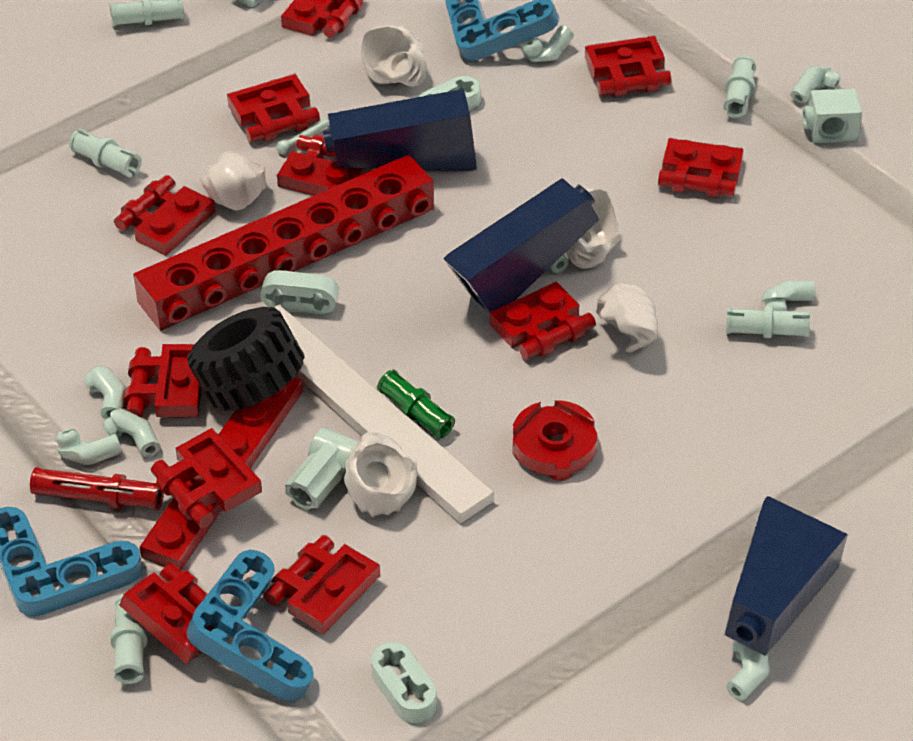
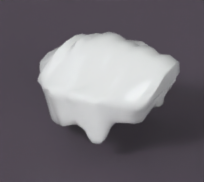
[361,25,427,87]
[200,151,266,211]
[568,188,622,269]
[596,282,658,353]
[344,432,417,517]

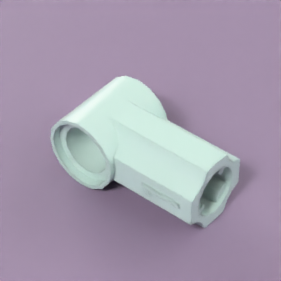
[285,427,359,511]

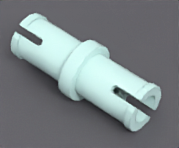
[110,0,184,26]
[723,56,756,118]
[69,129,142,177]
[726,306,810,339]
[110,595,148,684]

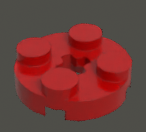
[512,400,597,481]

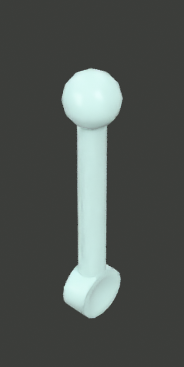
[277,111,338,155]

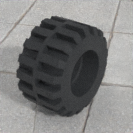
[187,307,305,411]

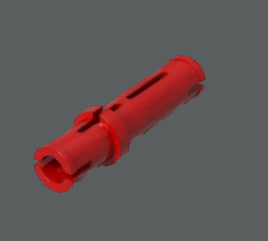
[30,467,164,510]

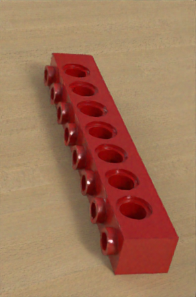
[133,155,434,331]

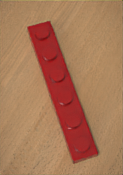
[139,377,303,570]

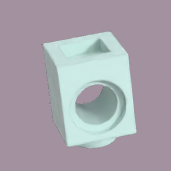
[802,88,862,144]

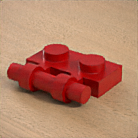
[281,0,364,38]
[584,35,672,97]
[227,73,320,142]
[277,135,362,195]
[658,138,744,198]
[114,175,215,256]
[489,281,596,360]
[124,344,202,418]
[151,428,262,528]
[263,535,381,635]
[119,562,227,664]

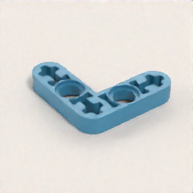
[445,0,559,61]
[0,507,142,616]
[186,550,314,701]

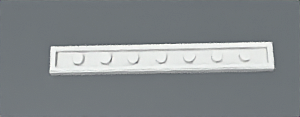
[274,305,494,524]

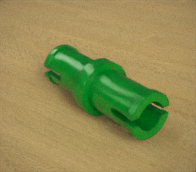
[377,369,455,439]

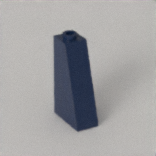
[323,89,477,171]
[443,178,600,313]
[724,496,848,656]

